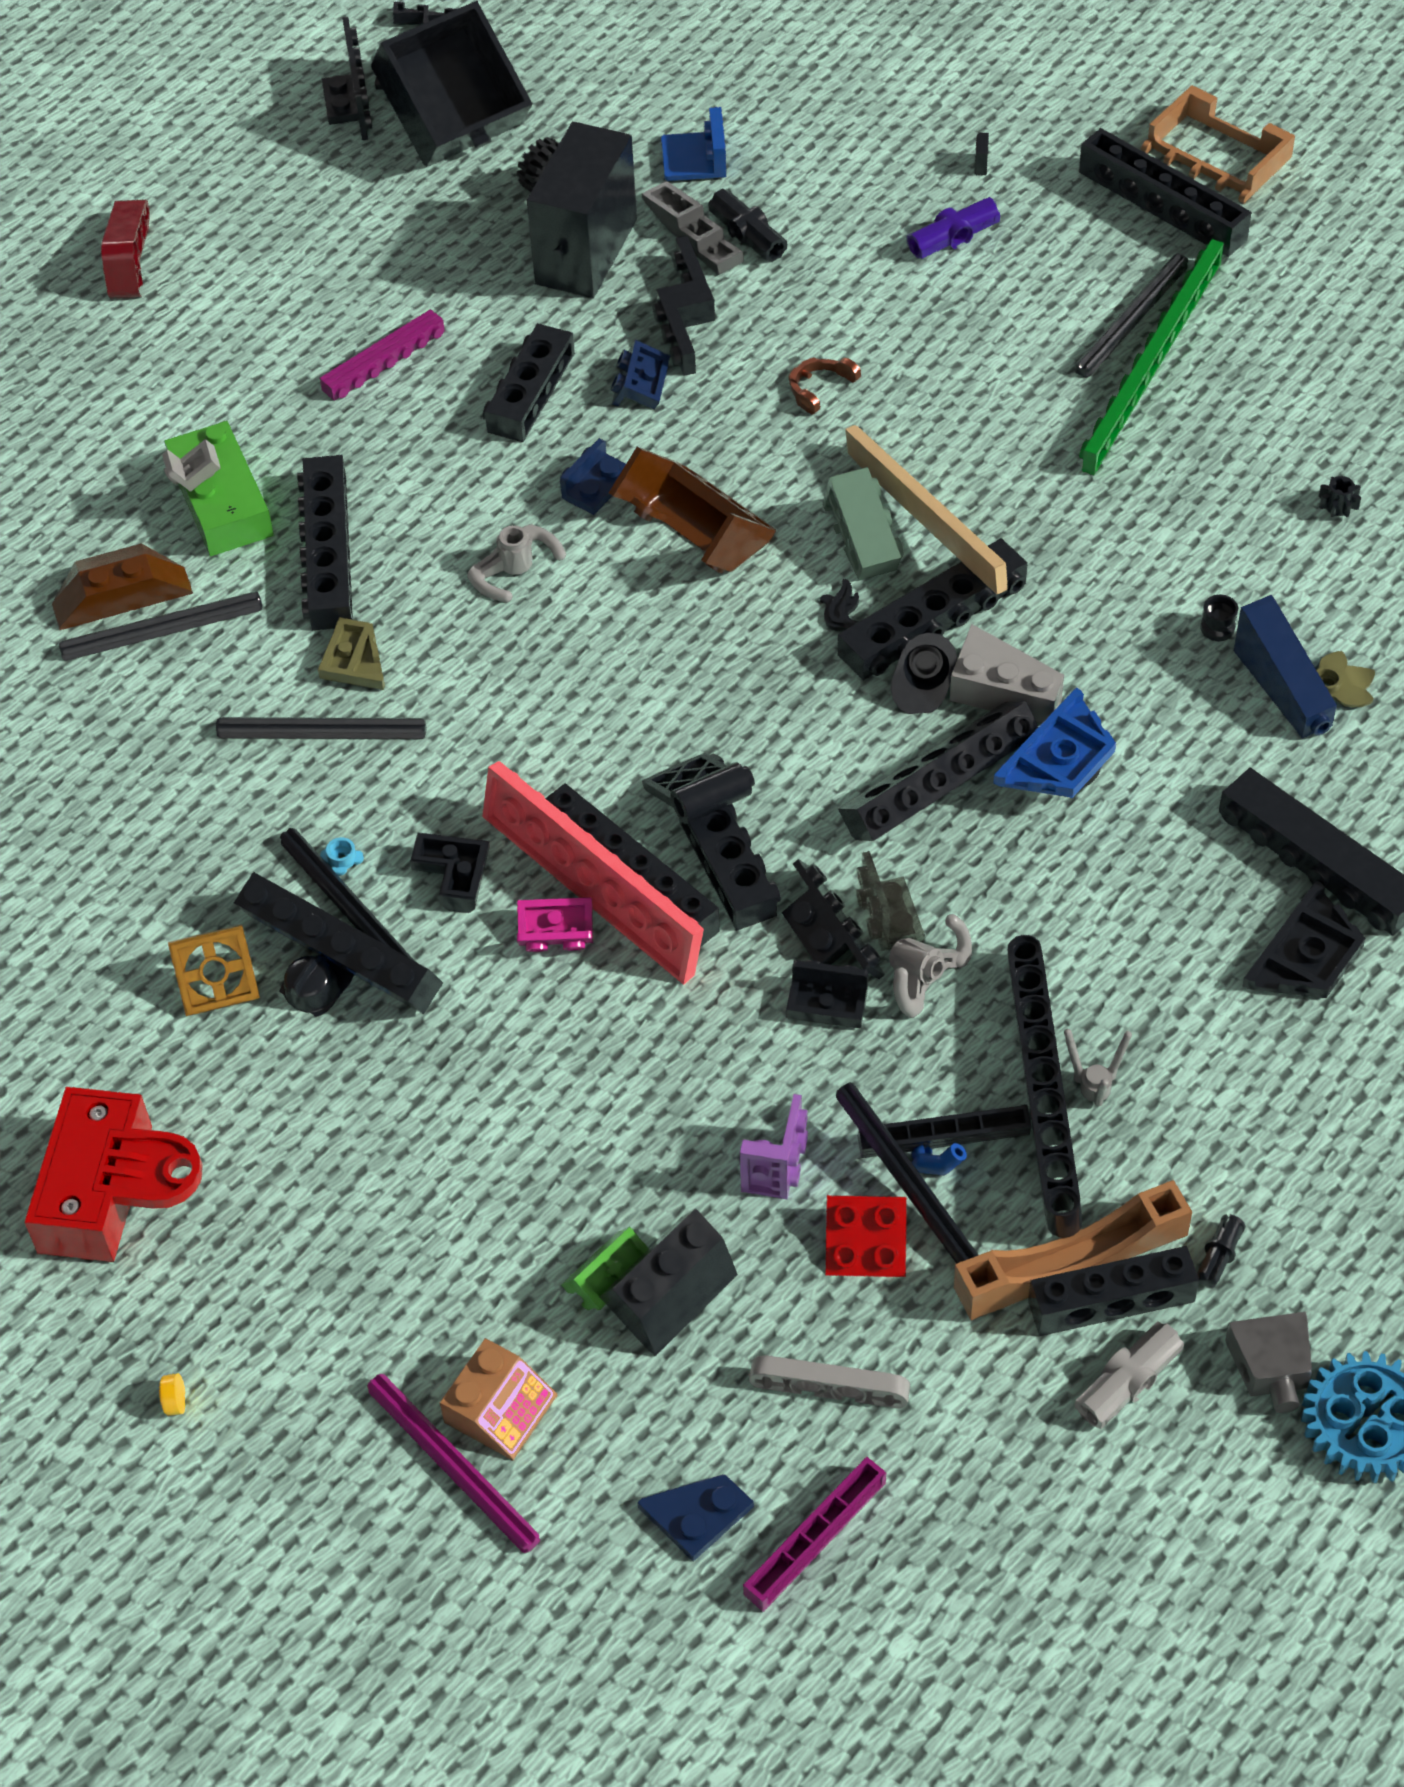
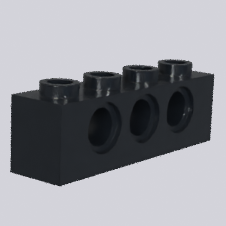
[483,323,575,442]
[679,804,781,931]
[1028,1246,1199,1337]

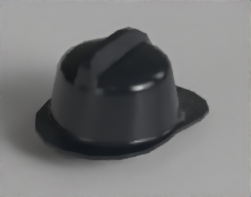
[891,632,958,714]
[279,954,354,1017]

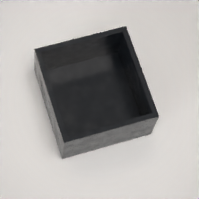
[371,1,533,168]
[527,121,637,299]

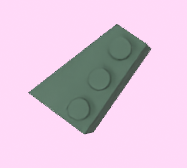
[822,467,904,580]

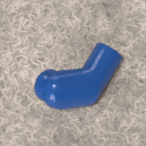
[911,1143,967,1176]

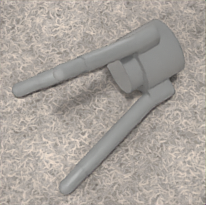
[1064,1029,1132,1106]

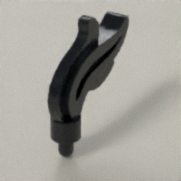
[820,579,859,631]

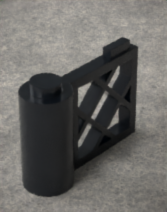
[642,753,755,824]

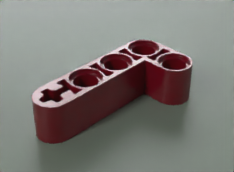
[101,199,150,299]

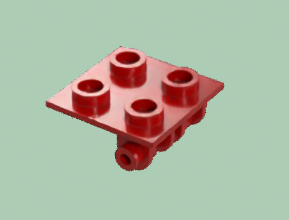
[825,1195,907,1277]

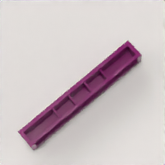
[320,309,445,401]
[743,1456,887,1612]

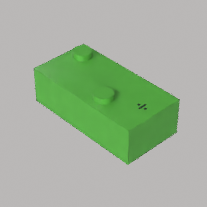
[164,421,274,557]

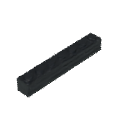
[857,1104,1032,1158]

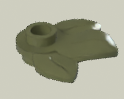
[1317,651,1375,708]

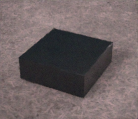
[974,132,989,176]

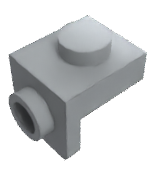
[162,439,221,492]

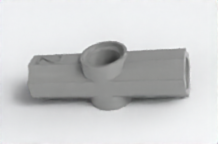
[1075,1321,1184,1429]

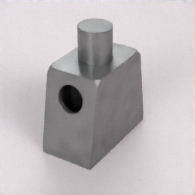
[1225,1311,1312,1413]

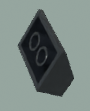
[599,1208,738,1356]

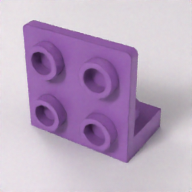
[740,1094,808,1199]

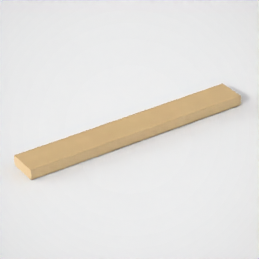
[845,425,1008,595]

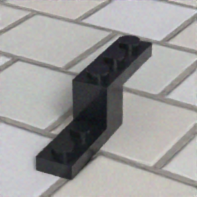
[652,236,715,376]

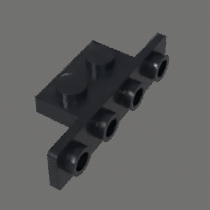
[782,859,885,979]

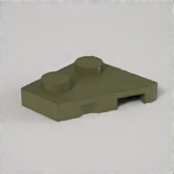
[318,618,385,690]

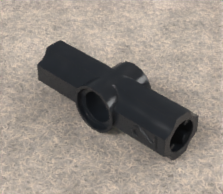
[708,188,787,262]

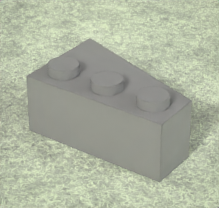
[950,624,1064,724]

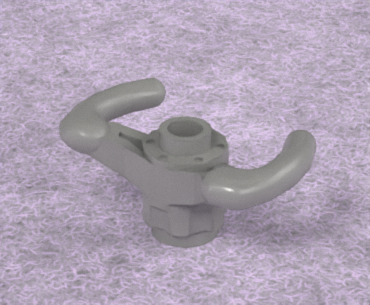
[467,524,566,603]
[889,914,972,1018]

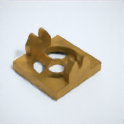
[168,924,260,1016]

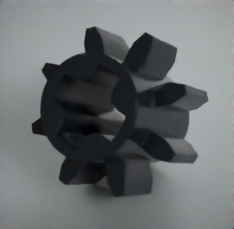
[1318,476,1362,517]

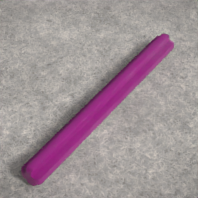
[367,1374,540,1553]

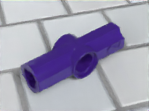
[907,197,1000,259]

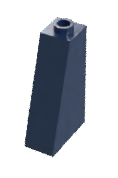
[1233,595,1337,739]

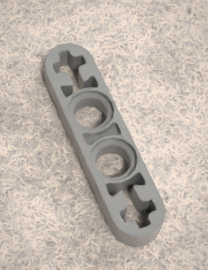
[749,1355,910,1409]

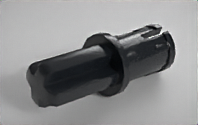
[1197,1214,1246,1289]

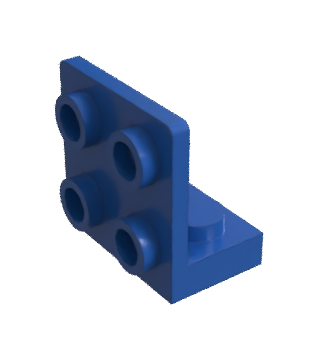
[661,107,726,181]

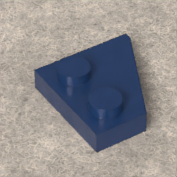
[637,1474,754,1562]

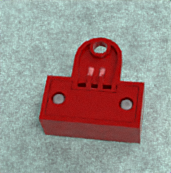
[24,1086,203,1262]

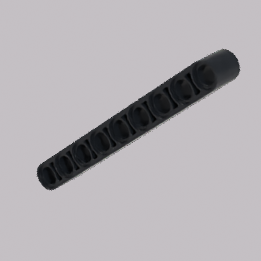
[1007,935,1082,1238]

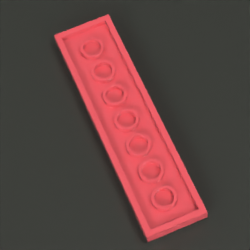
[482,761,704,985]

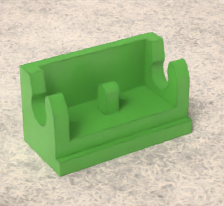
[561,1227,649,1311]

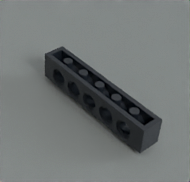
[1079,128,1252,257]
[297,455,353,631]
[838,538,1028,681]
[838,701,1038,841]
[545,783,720,947]

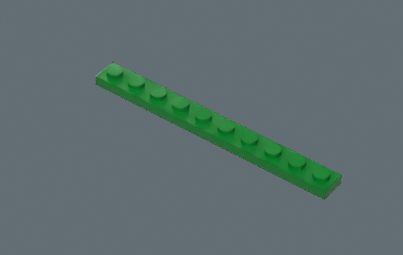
[1079,239,1224,475]

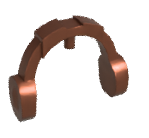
[789,357,861,415]

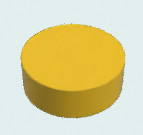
[159,1373,185,1416]

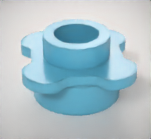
[320,837,364,875]

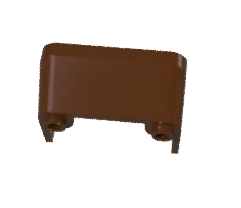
[609,447,776,574]

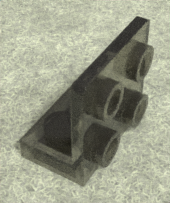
[856,851,925,951]

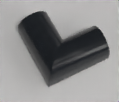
[410,832,490,913]

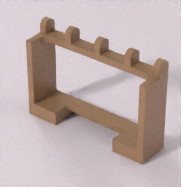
[1140,85,1295,204]

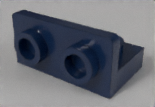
[610,340,671,410]
[560,438,626,515]

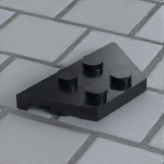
[1242,880,1366,998]

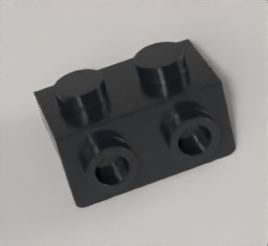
[786,960,868,1028]

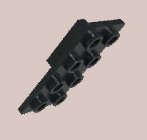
[321,17,373,141]

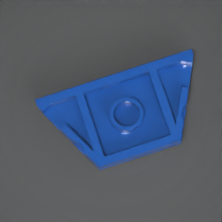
[993,687,1116,798]

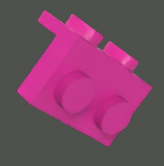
[517,897,593,952]

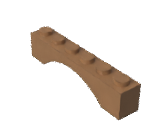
[953,1180,1192,1320]

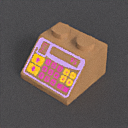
[440,1338,557,1460]

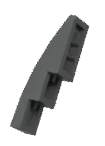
[642,181,744,275]

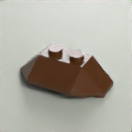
[52,543,193,630]

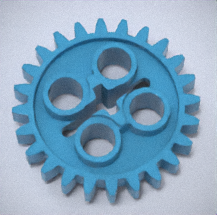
[1301,1351,1404,1483]

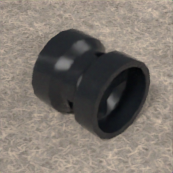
[1200,594,1239,642]

